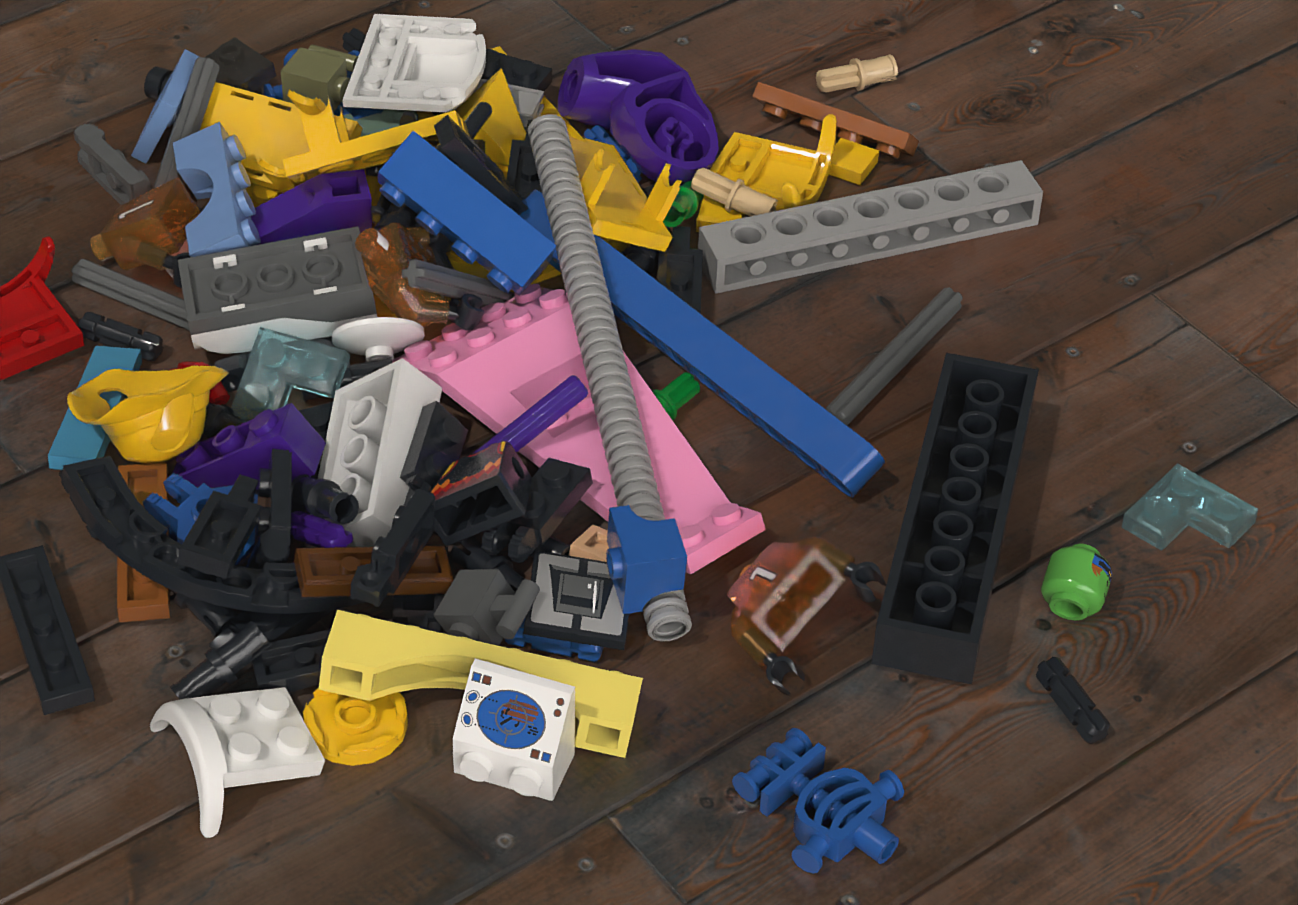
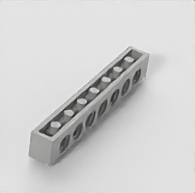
[698,160,1043,294]

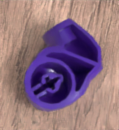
[558,49,719,186]

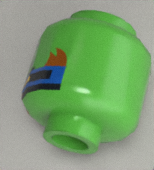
[1041,544,1112,621]

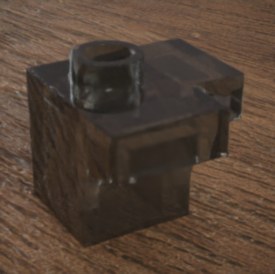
[204,37,277,96]

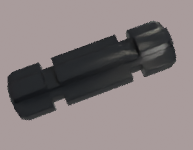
[78,312,164,362]
[1036,657,1110,744]

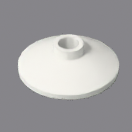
[332,317,425,362]

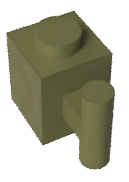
[281,44,358,112]

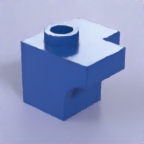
[606,505,687,614]

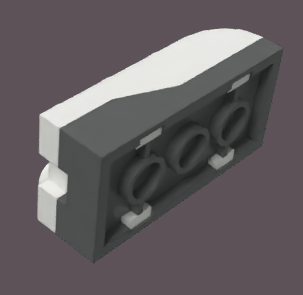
[178,226,377,354]

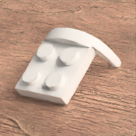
[150,687,325,838]

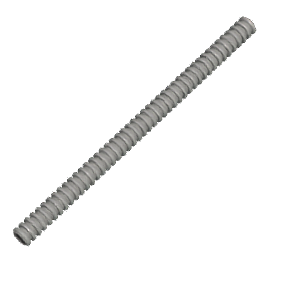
[527,114,692,641]

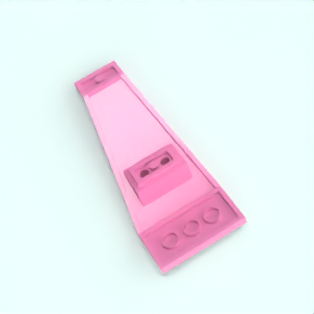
[392,284,766,574]

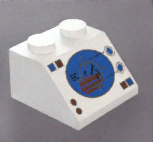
[453,658,575,801]

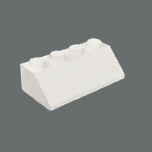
[304,358,442,548]

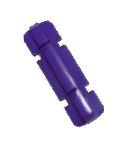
[290,511,353,548]

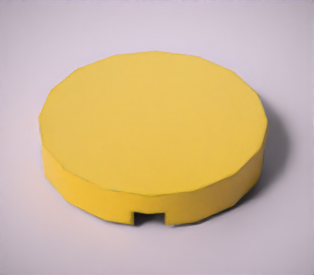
[303,687,408,766]

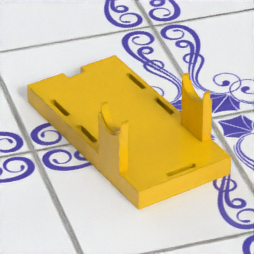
[200,82,363,192]
[282,96,469,185]
[569,134,682,252]

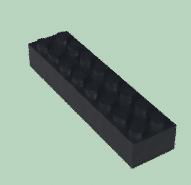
[871,353,1039,684]

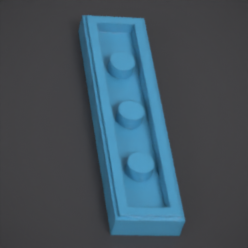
[48,346,142,470]

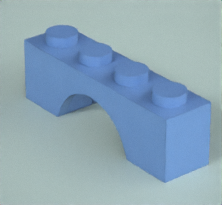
[173,122,261,257]

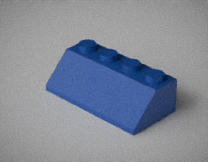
[378,131,557,296]

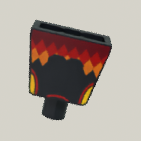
[430,441,532,546]

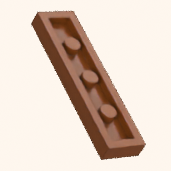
[752,82,919,159]
[117,462,170,623]

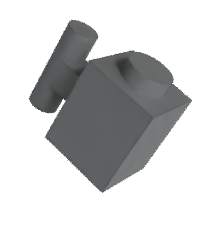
[434,569,540,646]

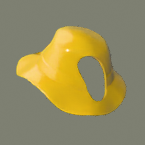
[67,366,229,463]

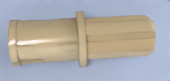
[816,54,898,93]
[691,168,778,216]

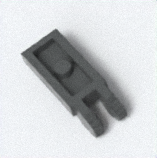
[74,123,152,219]

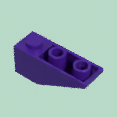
[251,169,372,245]
[171,403,326,489]

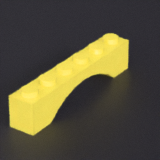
[319,610,643,758]

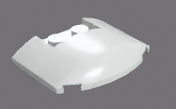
[343,14,486,113]

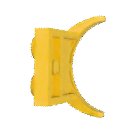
[710,114,837,211]

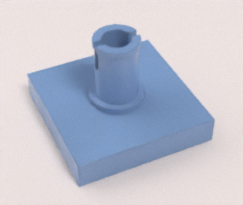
[131,49,199,164]

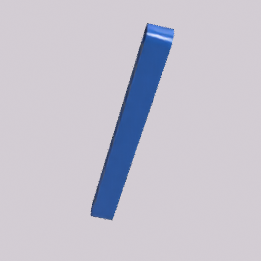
[519,189,885,498]

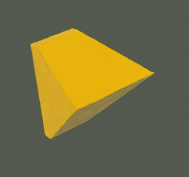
[455,68,526,166]

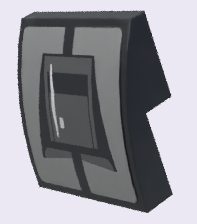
[523,550,629,650]

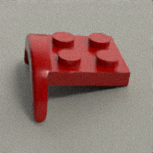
[0,236,84,381]

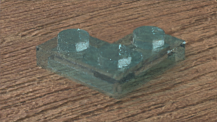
[231,327,350,422]
[1122,463,1259,551]

